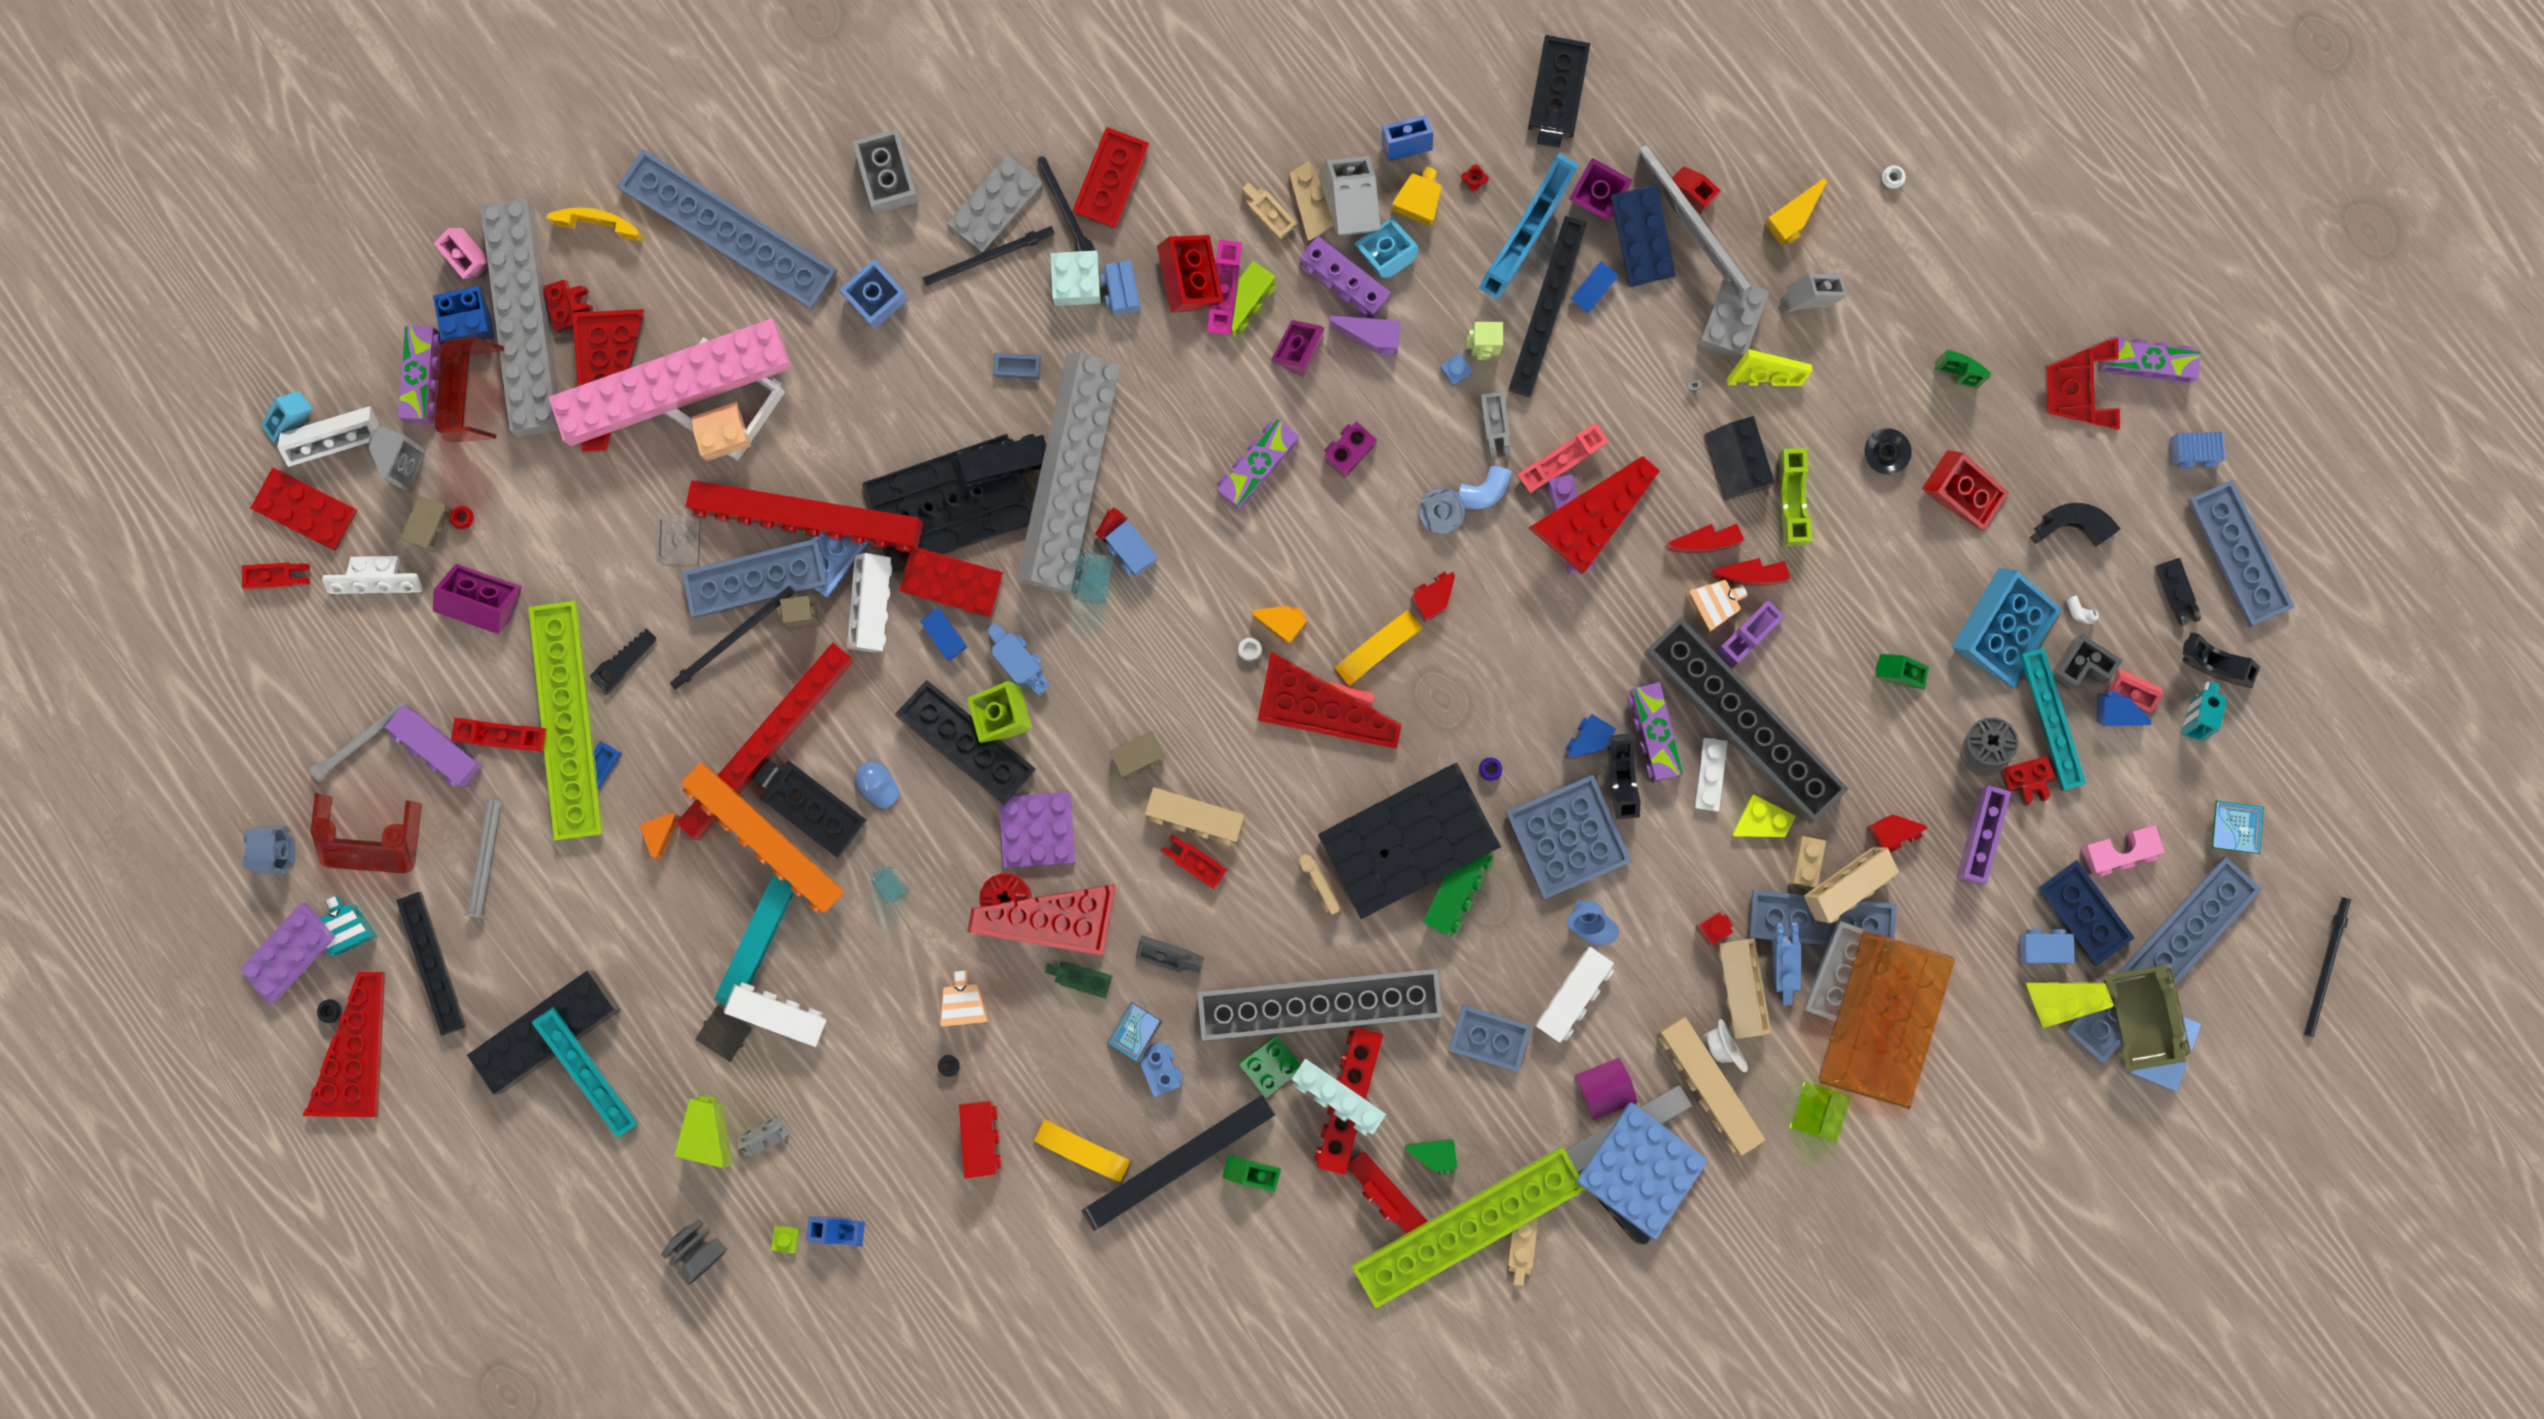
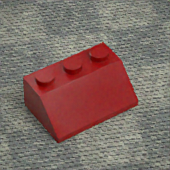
[1157,235,1224,313]
[959,1101,1002,1178]

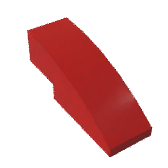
[1665,523,1745,554]
[1711,558,1790,586]

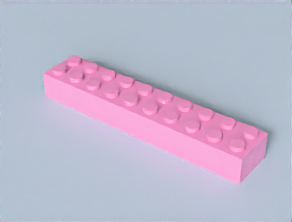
[549,319,793,446]

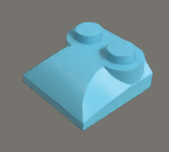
[1354,218,1419,278]

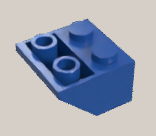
[433,286,495,347]

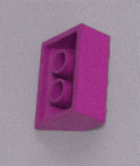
[433,564,522,634]

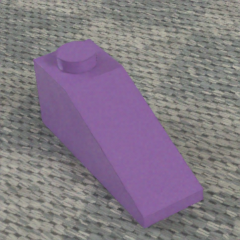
[1330,315,1400,357]

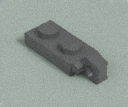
[1135,935,1204,973]

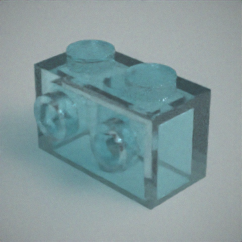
[1071,552,1114,605]

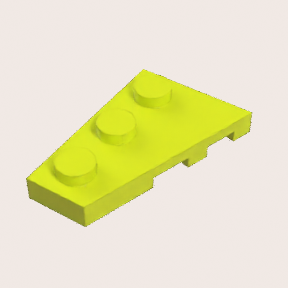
[1727,349,1813,386]
[2026,982,2114,1028]

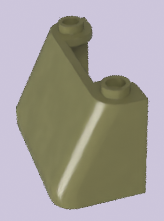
[2103,963,2191,1071]

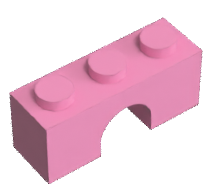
[2081,825,2165,877]

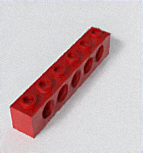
[1314,1026,1384,1175]

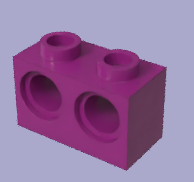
[1324,421,1377,478]

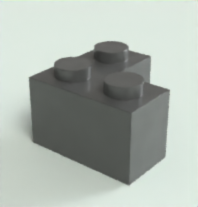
[2052,634,2123,690]

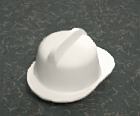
[1702,1019,1748,1072]

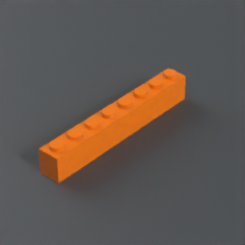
[680,762,846,913]

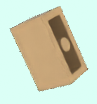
[1789,836,1826,889]

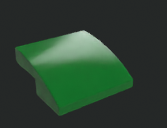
[1934,350,1991,388]

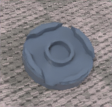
[1419,487,1465,535]

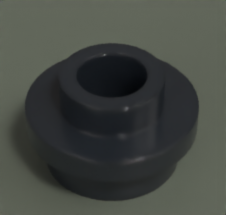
[317,999,342,1023]

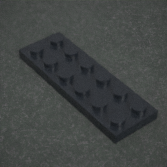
[895,680,1036,806]

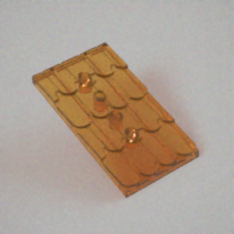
[1818,930,1955,1109]

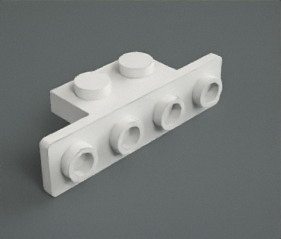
[322,556,422,594]

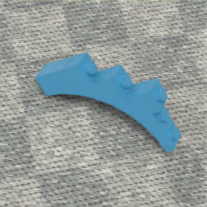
[1479,153,1580,300]

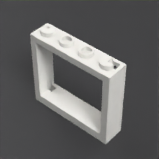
[664,337,785,461]

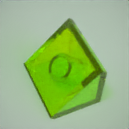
[1790,1082,1851,1143]

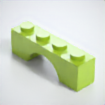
[1778,448,1812,547]

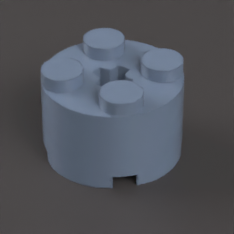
[243,826,295,874]

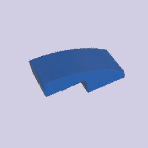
[1570,261,1619,313]
[920,607,968,661]

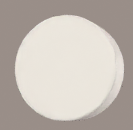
[1238,638,1262,662]

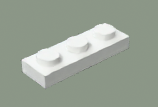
[1694,738,1728,812]

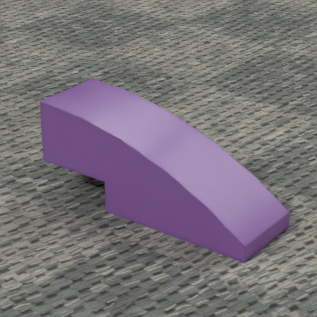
[1715,600,1785,669]

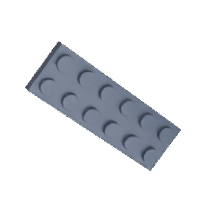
[2187,480,2295,627]
[682,538,829,618]
[1748,890,1897,952]

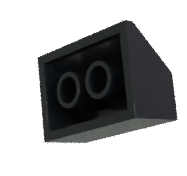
[1704,416,1775,501]

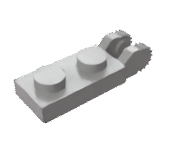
[1480,391,1511,459]

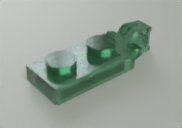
[1044,961,1113,999]

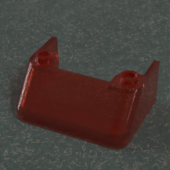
[435,338,504,442]
[310,793,422,874]

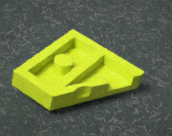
[1732,794,1796,838]

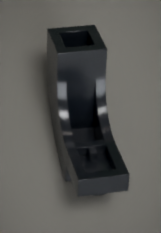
[2030,503,2120,547]
[2182,632,2260,688]
[1608,733,1641,820]

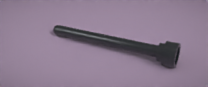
[1037,156,1095,252]

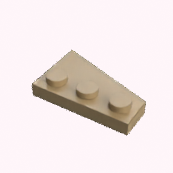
[1289,160,1334,244]

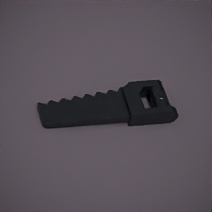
[590,628,656,695]

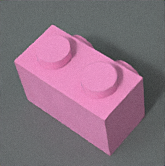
[433,228,488,279]

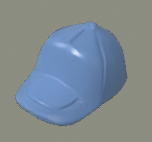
[855,761,899,809]

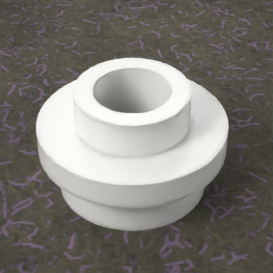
[1882,165,1906,189]

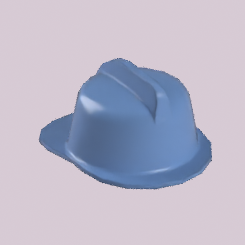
[1566,899,1619,945]

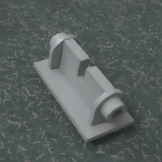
[738,1116,789,1157]

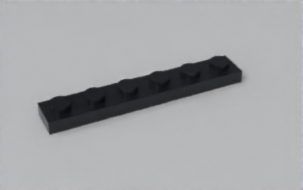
[396,892,466,1036]

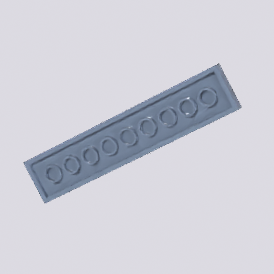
[617,149,838,310]
[2065,857,2262,1064]

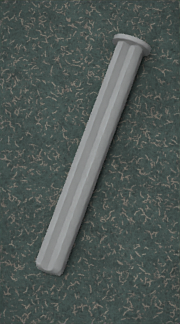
[464,799,501,918]

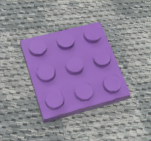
[999,792,1075,869]

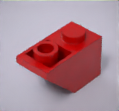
[1671,166,1721,215]
[1411,572,1455,622]
[1867,814,1927,853]

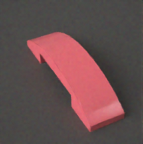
[1517,422,1609,494]

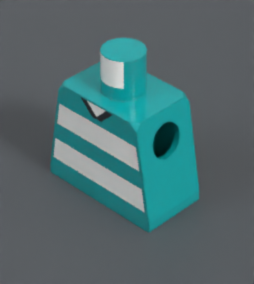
[2180,682,2227,742]
[320,896,378,957]

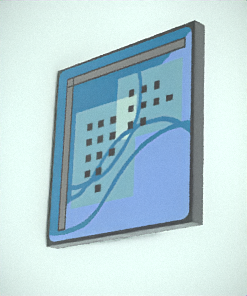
[1107,1002,1163,1063]

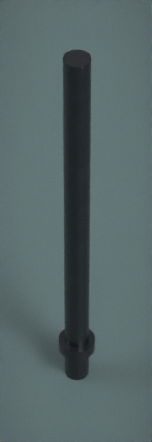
[670,585,796,689]

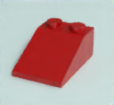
[1922,450,2009,531]

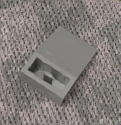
[1318,156,1381,236]

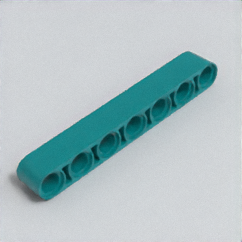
[714,874,795,1006]

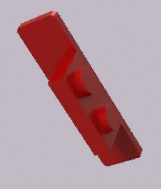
[1347,1151,1428,1234]

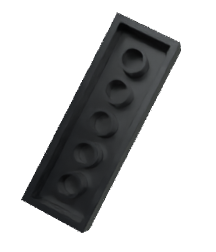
[467,970,621,1095]

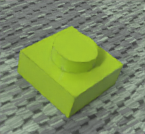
[771,1225,800,1253]

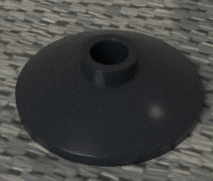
[1864,428,1912,475]

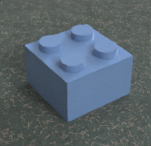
[839,259,909,330]

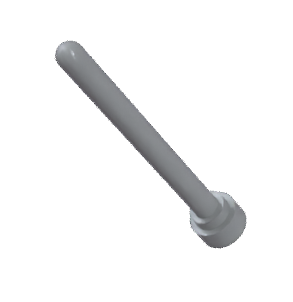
[308,702,407,783]

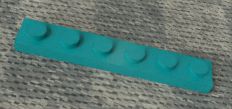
[2019,647,2087,791]
[532,1007,638,1138]

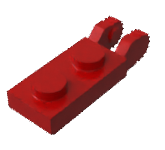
[241,562,310,590]
[1160,834,1228,890]

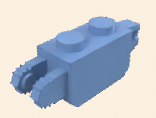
[988,624,1050,695]
[1772,923,1801,1005]

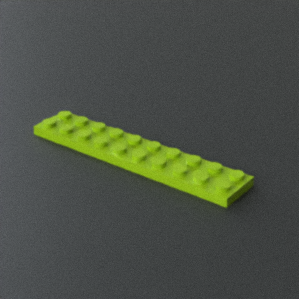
[528,600,604,841]
[1351,1146,1586,1309]

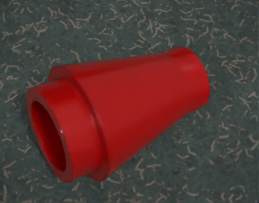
[1094,507,1128,542]

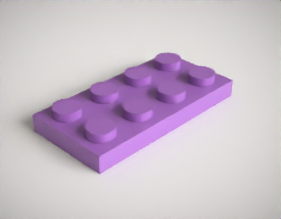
[240,903,335,1004]

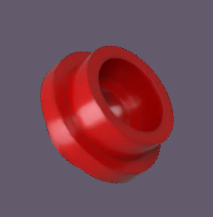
[450,506,474,529]

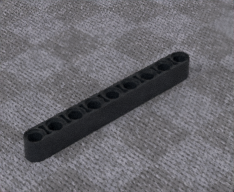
[1081,1094,1276,1231]

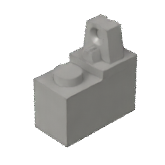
[1780,274,1847,312]

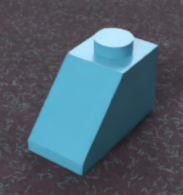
[261,391,312,443]

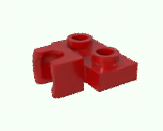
[543,280,593,332]
[2000,756,2055,807]

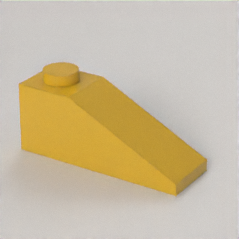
[1765,178,1827,246]

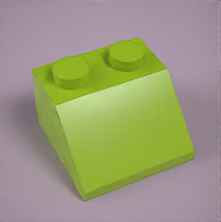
[967,681,1033,742]

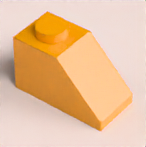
[1252,606,1307,645]

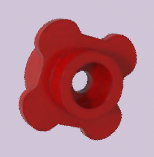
[1461,164,1489,192]

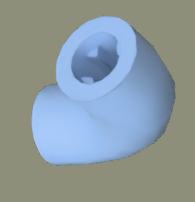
[1458,466,1512,509]

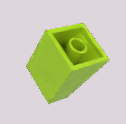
[674,1094,732,1168]

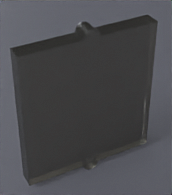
[695,1006,752,1062]

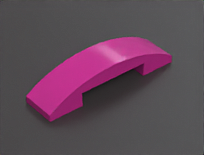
[1207,240,1242,335]

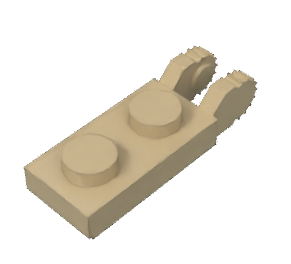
[1299,854,1342,915]

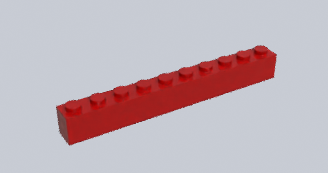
[685,480,923,552]
[675,642,855,841]

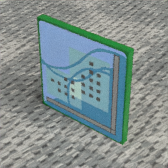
[2211,801,2264,854]

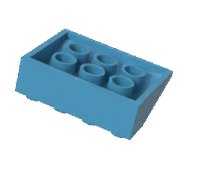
[1952,568,2062,688]

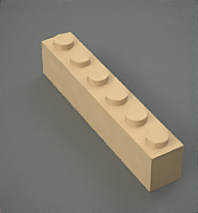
[1658,1017,1766,1156]

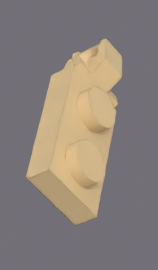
[1242,182,1297,241]
[1508,1219,1538,1286]

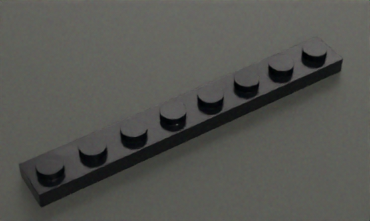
[1508,216,1587,397]

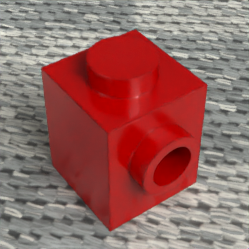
[1696,912,1733,946]

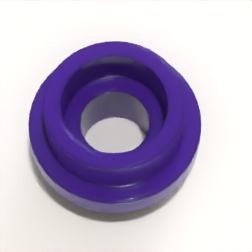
[1479,757,1502,781]

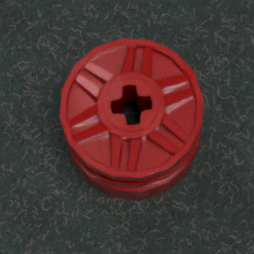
[979,873,1033,906]

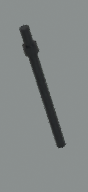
[922,225,1055,286]
[2304,897,2351,1037]

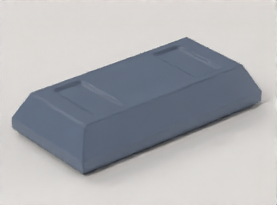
[993,353,1041,379]

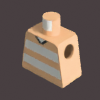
[1686,580,1747,634]
[940,971,989,1027]

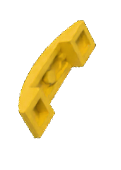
[546,208,644,242]
[1334,610,1423,686]
[1034,1119,1131,1183]

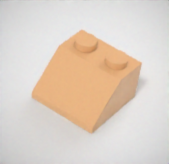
[692,402,751,461]

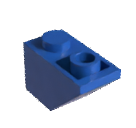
[1565,714,1617,759]

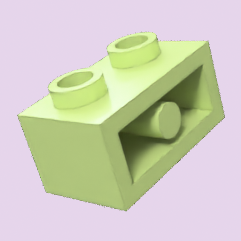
[1467,322,1503,360]

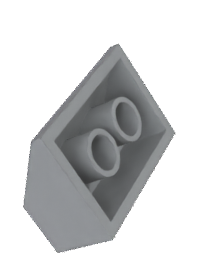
[369,425,426,493]

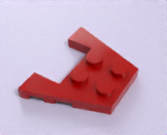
[2045,337,2120,430]

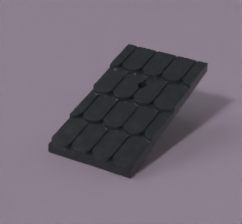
[862,434,1033,572]
[1317,763,1501,920]

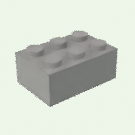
[852,129,919,215]
[1697,278,1769,361]

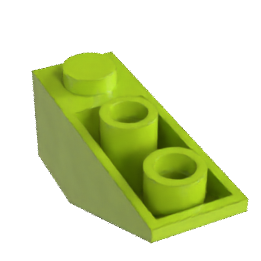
[1232,261,1277,338]

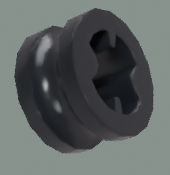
[938,1055,960,1077]

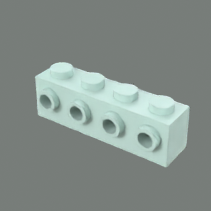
[1292,1058,1386,1136]

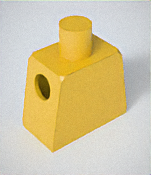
[1391,167,1442,227]

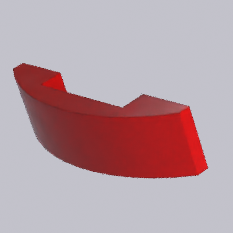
[451,718,547,752]

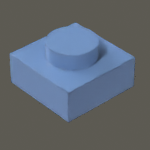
[1440,353,1473,386]

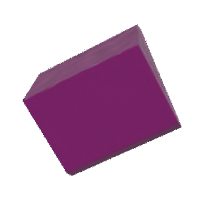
[1569,158,1633,222]
[1271,320,1324,377]
[1575,1058,1638,1120]

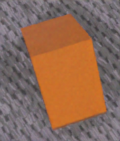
[640,813,680,860]

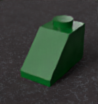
[1875,654,1929,689]
[1405,1139,1458,1175]
[1222,1154,1281,1192]

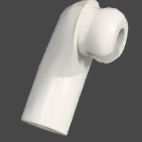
[2066,595,2099,624]

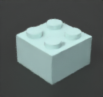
[1050,251,1101,306]

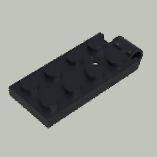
[1528,35,1591,148]
[752,759,868,858]

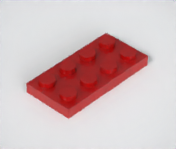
[1072,127,1150,229]
[250,467,358,551]
[899,548,1003,617]

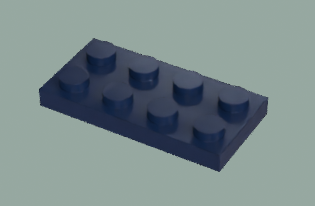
[1610,184,1676,287]
[2036,860,2135,966]

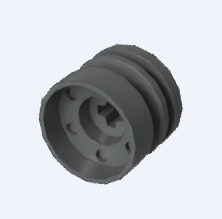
[1961,717,2019,776]
[661,1219,728,1285]

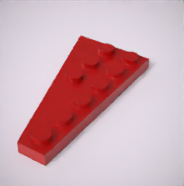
[572,309,645,453]
[1257,651,1402,749]
[302,972,385,1117]

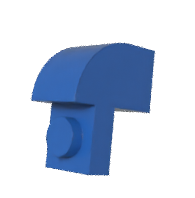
[806,1216,865,1247]

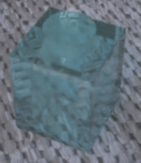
[870,866,909,904]

